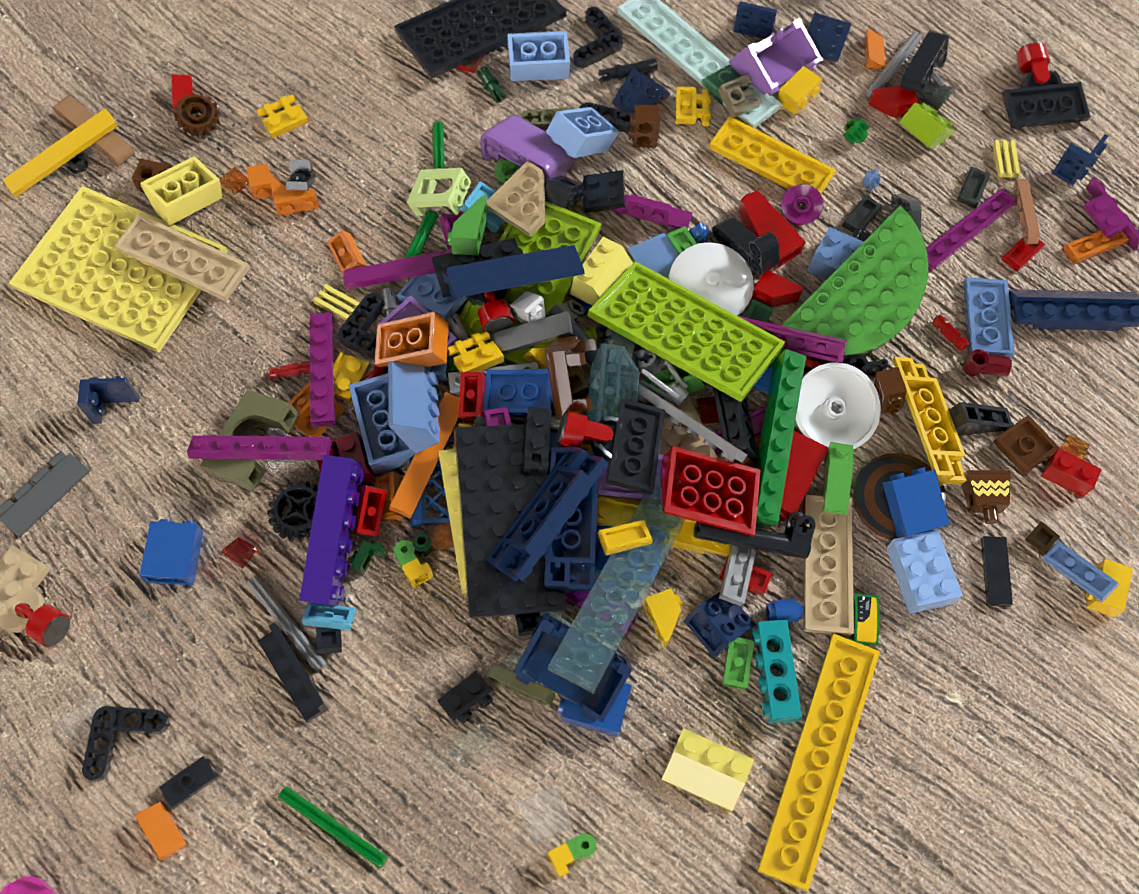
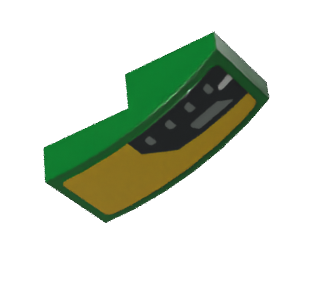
[852,593,879,645]

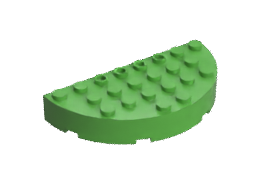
[781,206,928,356]

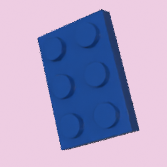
[483,369,553,416]

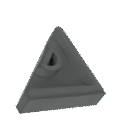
[915,85,955,111]

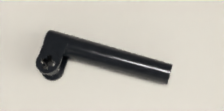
[545,300,633,397]
[694,512,816,559]

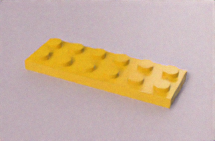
[709,116,836,195]

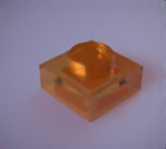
[219,167,249,195]
[1060,434,1090,460]
[428,523,454,551]

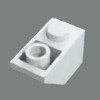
[510,291,545,324]

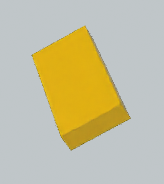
[598,520,653,555]

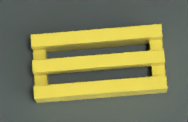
[993,140,1020,178]
[313,284,360,321]

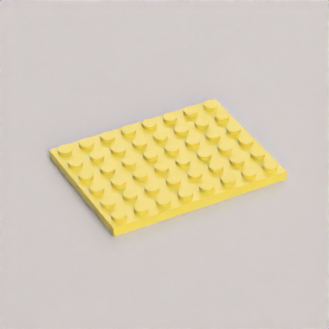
[9,186,228,353]

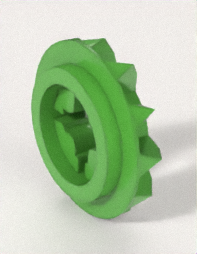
[495,158,521,184]

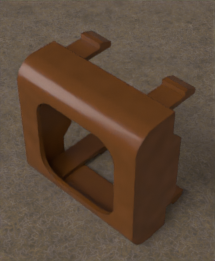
[545,335,603,418]

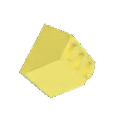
[140,156,222,226]
[570,237,633,306]
[661,728,754,812]

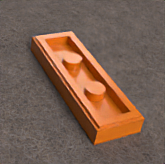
[1062,230,1129,265]

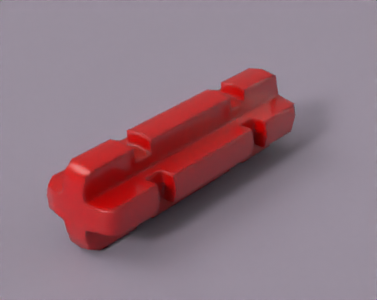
[932,314,969,351]
[268,361,310,381]

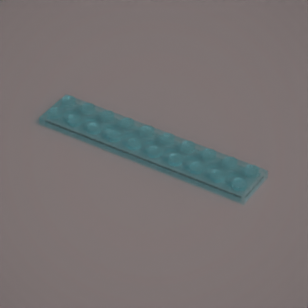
[548,474,686,694]

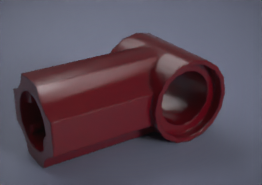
[962,349,1012,377]

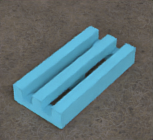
[302,603,356,630]

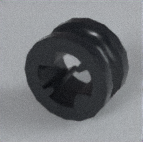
[66,153,88,173]

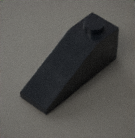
[949,402,1013,436]

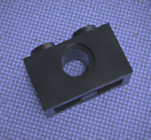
[544,175,583,209]

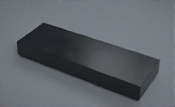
[981,536,1013,607]

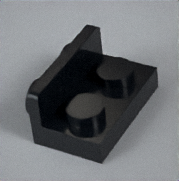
[437,670,495,725]

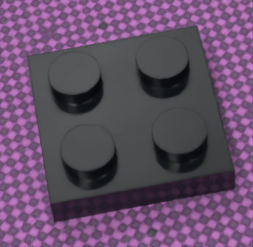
[583,170,625,213]

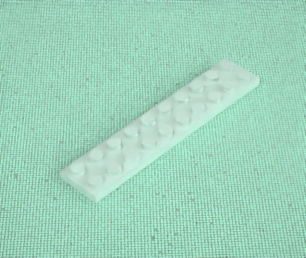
[618,0,782,129]

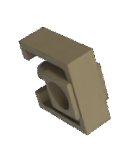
[718,74,762,118]

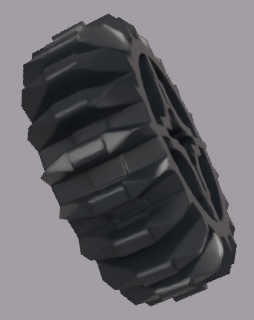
[267,480,318,543]

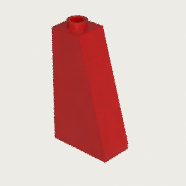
[738,190,806,272]
[779,431,829,522]

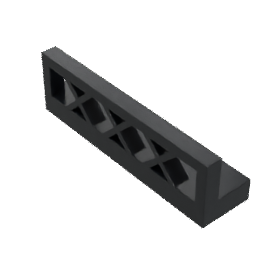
[713,387,760,462]
[257,622,329,723]

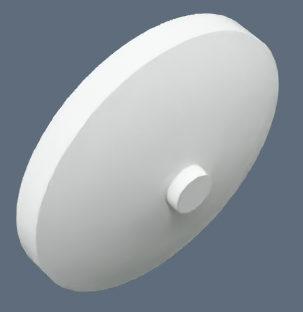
[668,243,754,316]
[795,363,881,449]

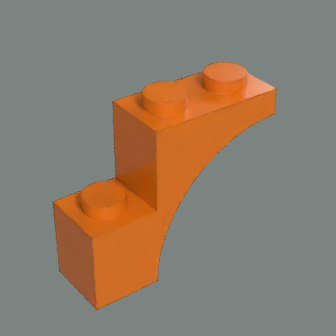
[246,163,320,216]

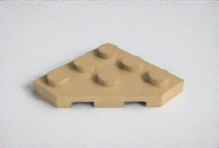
[487,161,545,237]

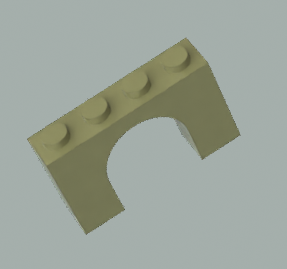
[200,390,300,491]

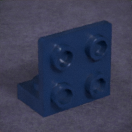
[733,1,777,39]
[807,12,852,62]
[612,68,671,114]
[1052,134,1108,186]
[77,376,140,424]
[684,592,756,658]

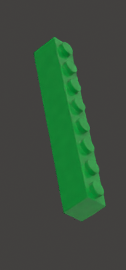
[755,349,806,530]

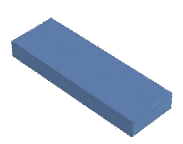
[1042,541,1118,602]

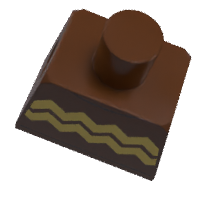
[961,470,1011,524]

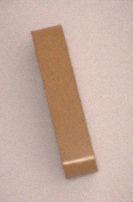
[52,95,134,167]

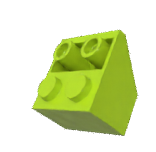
[899,102,955,149]

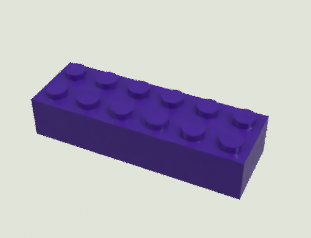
[299,455,364,606]

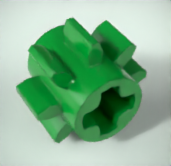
[843,118,869,144]

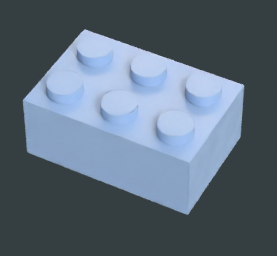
[508,31,570,82]
[546,107,619,158]
[886,529,963,614]

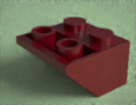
[317,431,376,486]

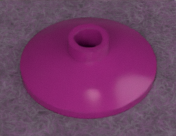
[781,184,824,225]

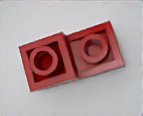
[171,74,193,112]

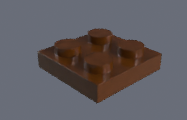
[993,415,1059,476]

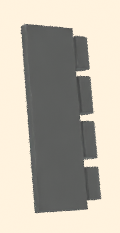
[0,451,90,538]

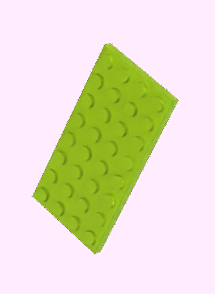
[451,201,601,365]
[588,261,785,402]

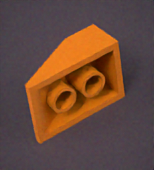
[374,312,449,367]

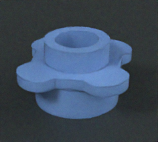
[863,168,881,193]

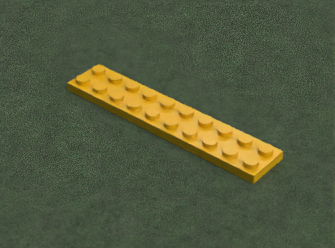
[757,634,880,892]

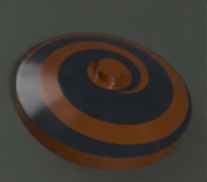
[853,453,946,540]

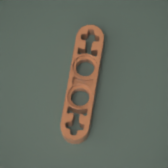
[1014,179,1040,244]

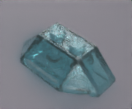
[587,344,640,423]

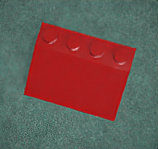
[660,446,761,536]

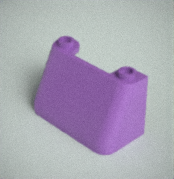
[728,19,822,96]
[481,115,576,191]

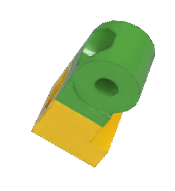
[394,540,434,588]
[547,833,597,879]

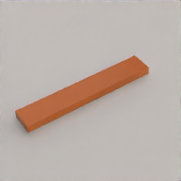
[389,392,459,519]

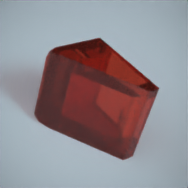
[696,396,720,424]

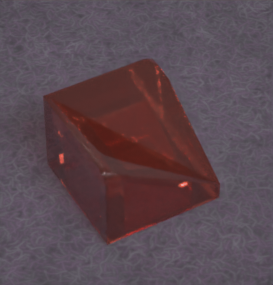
[221,537,257,569]

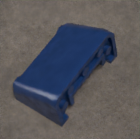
[513,613,633,723]

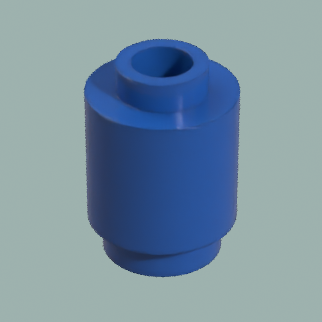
[766,598,803,623]

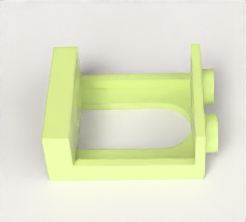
[407,168,471,216]

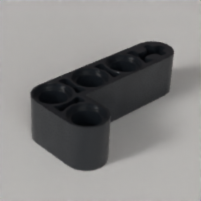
[900,31,949,93]
[712,217,780,275]

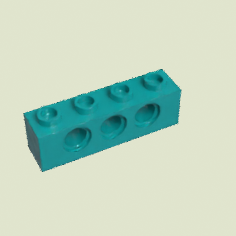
[752,620,802,724]

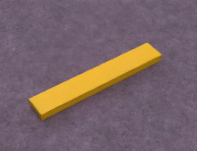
[3,108,118,197]

